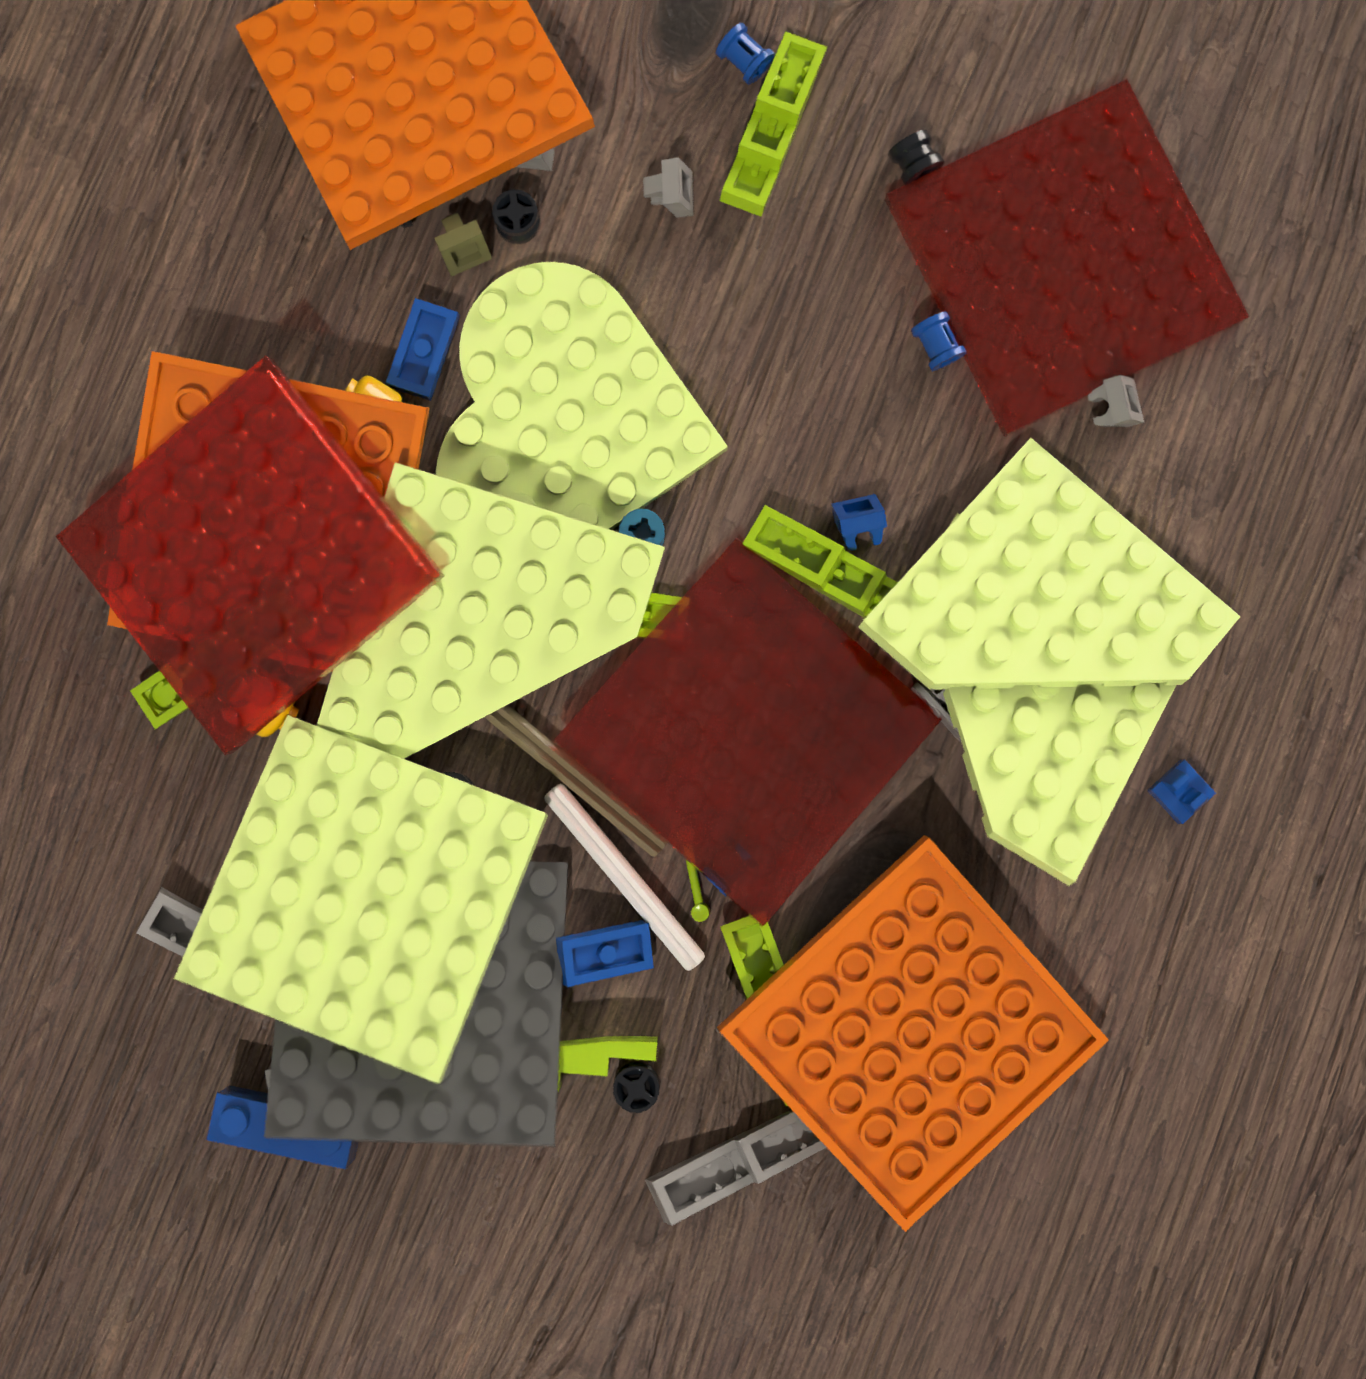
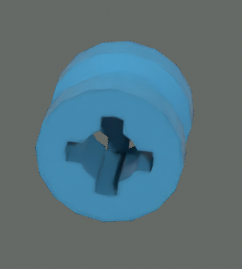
[619,509,665,546]

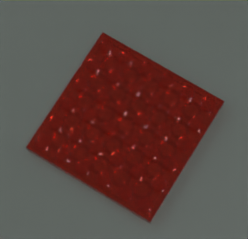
[885,79,1249,437]
[55,356,445,755]
[554,538,942,927]

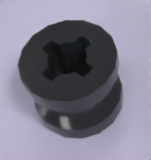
[888,130,945,186]
[492,189,540,244]
[613,1062,659,1113]

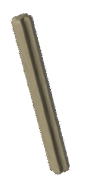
[484,705,668,857]

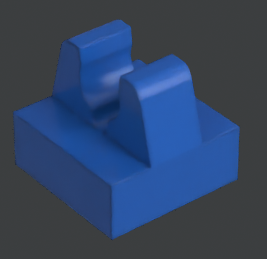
[831,494,887,551]
[1147,759,1216,824]

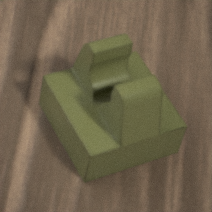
[434,213,492,277]

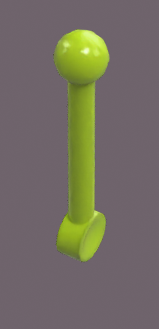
[676,827,711,922]

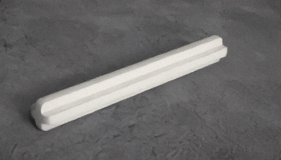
[544,783,705,971]

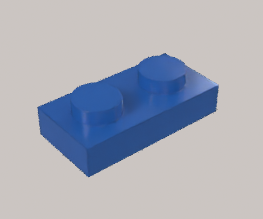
[386,298,460,401]
[556,920,654,987]

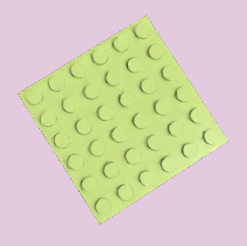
[174,715,548,1084]

